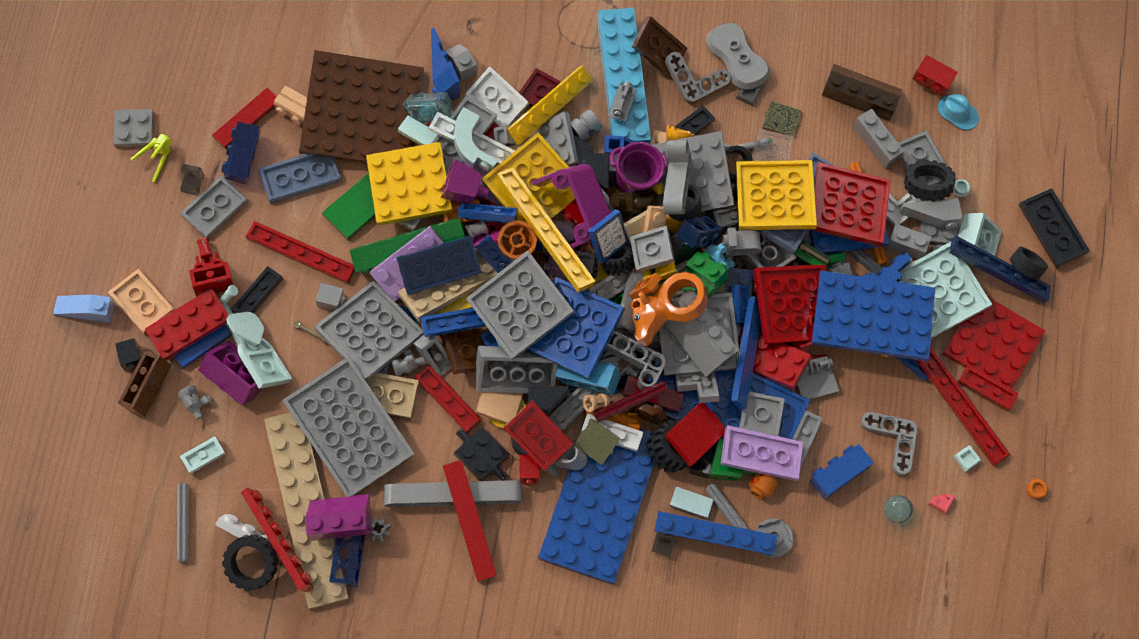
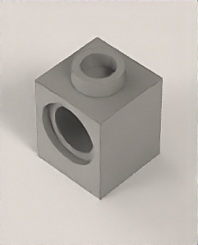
[494,124,524,147]

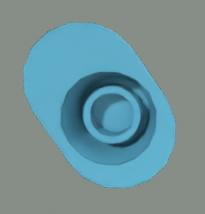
[938,94,979,130]

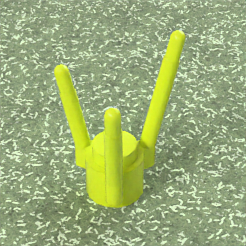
[131,134,172,183]

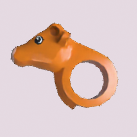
[631,272,708,346]

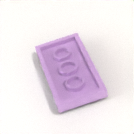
[370,226,444,301]
[721,425,803,481]

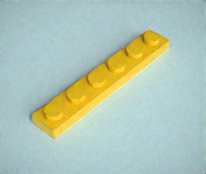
[507,65,593,144]

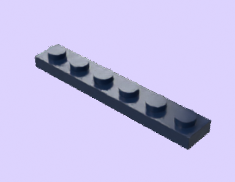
[949,235,1051,303]

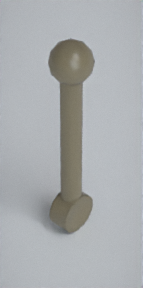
[293,321,327,344]

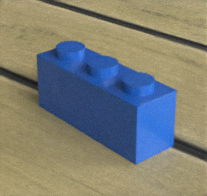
[810,444,874,500]

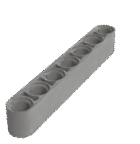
[384,481,522,507]

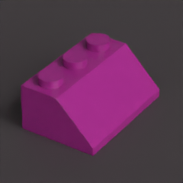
[198,341,263,406]
[306,494,372,541]

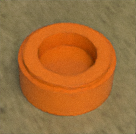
[1026,479,1048,499]

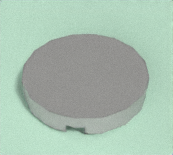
[755,518,794,559]

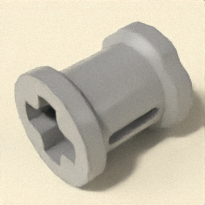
[464,219,488,240]

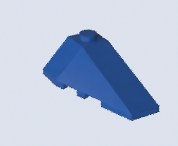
[431,28,460,105]

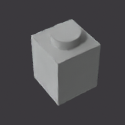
[315,283,347,311]

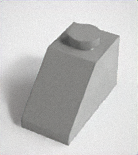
[446,44,477,82]
[413,333,451,377]

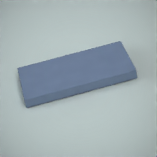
[259,154,342,204]

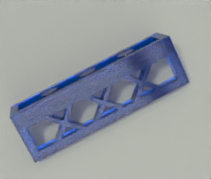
[329,535,366,588]

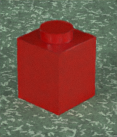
[519,455,540,485]

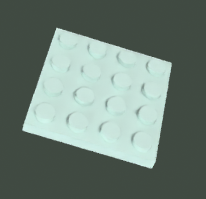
[900,242,992,339]

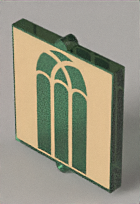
[797,241,831,268]

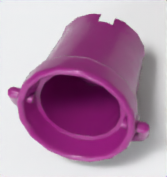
[609,142,669,194]

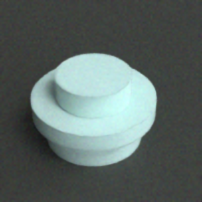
[953,179,970,198]

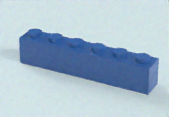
[654,511,777,555]

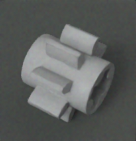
[369,517,391,543]

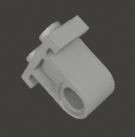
[721,228,761,260]
[545,445,587,477]

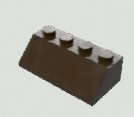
[822,64,902,121]

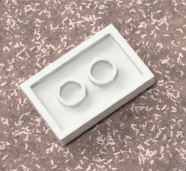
[466,66,530,126]

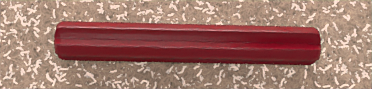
[594,381,668,422]

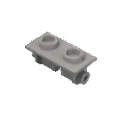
[608,82,637,122]

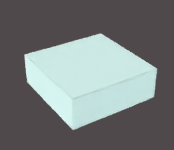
[953,445,982,472]

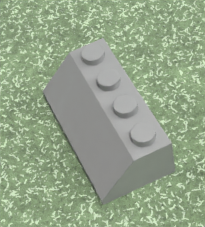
[664,289,739,378]
[476,346,558,393]

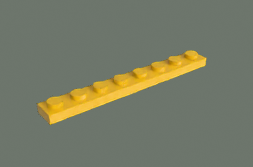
[496,167,595,292]

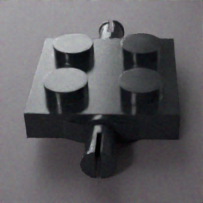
[454,427,510,481]

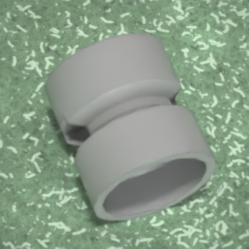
[571,110,602,141]

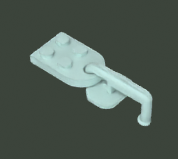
[219,285,292,389]

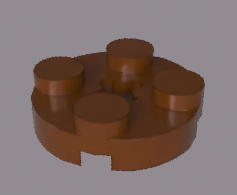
[628,401,667,425]

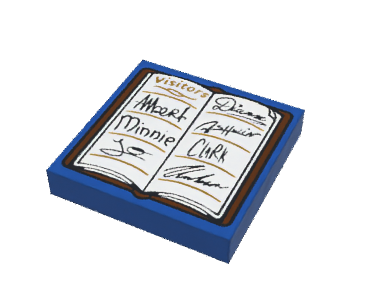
[588,209,629,263]

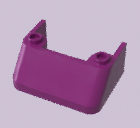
[532,164,611,251]

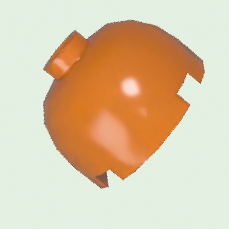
[497,220,537,259]

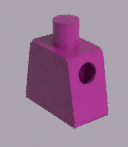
[441,159,489,203]

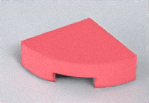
[928,494,955,514]

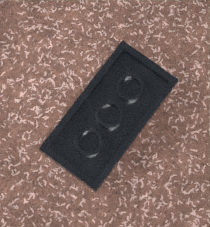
[1019,188,1090,268]

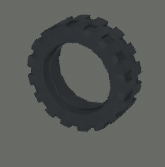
[904,160,956,202]
[222,534,279,591]

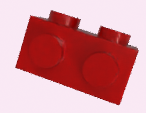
[912,55,958,97]

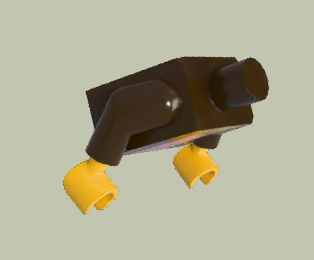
[610,182,665,217]

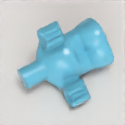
[704,244,735,270]

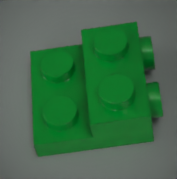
[681,251,729,299]

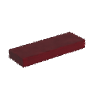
[622,376,684,413]

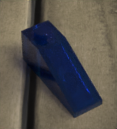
[475,234,513,274]

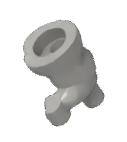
[391,348,425,377]
[177,385,212,420]

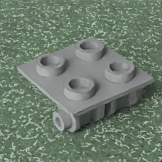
[797,356,839,399]

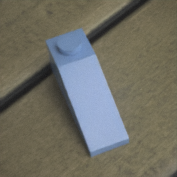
[53,295,115,323]

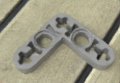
[665,52,731,102]
[860,412,917,476]

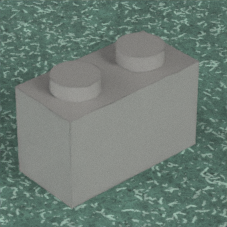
[885,224,931,260]

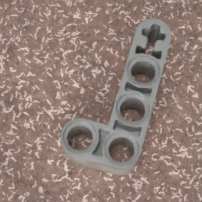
[663,140,692,214]
[605,331,666,390]

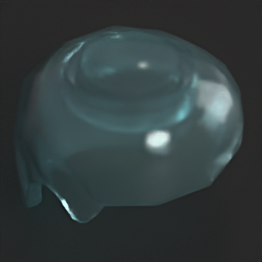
[883,495,914,526]

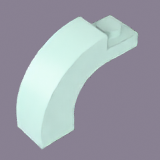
[454,107,498,171]

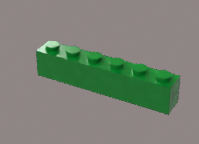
[349,217,466,274]

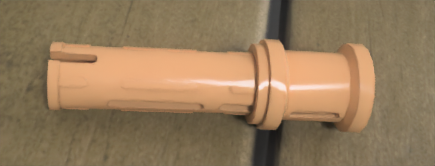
[583,393,626,412]

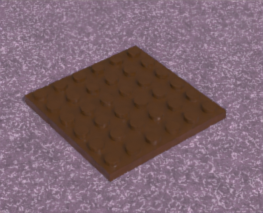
[299,50,424,164]

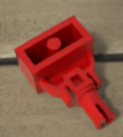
[189,238,233,297]

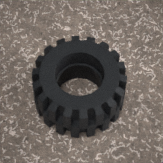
[646,419,689,473]

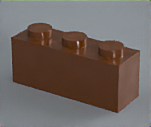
[118,351,172,417]

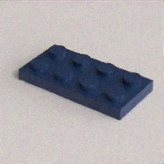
[396,235,481,295]

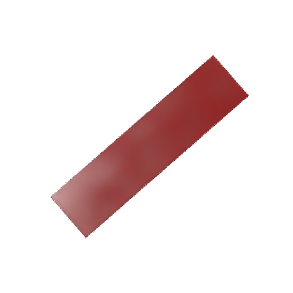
[212,88,277,149]
[414,365,481,434]

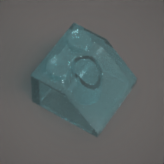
[403,92,452,123]

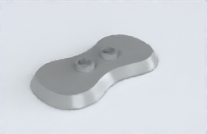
[706,23,771,90]

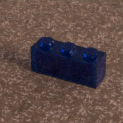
[221,122,261,185]

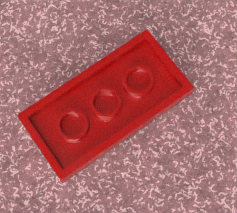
[145,288,229,361]
[738,327,812,390]

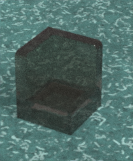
[180,164,205,195]

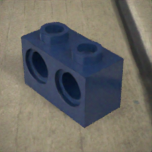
[677,216,723,248]

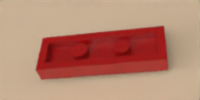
[958,365,1019,411]

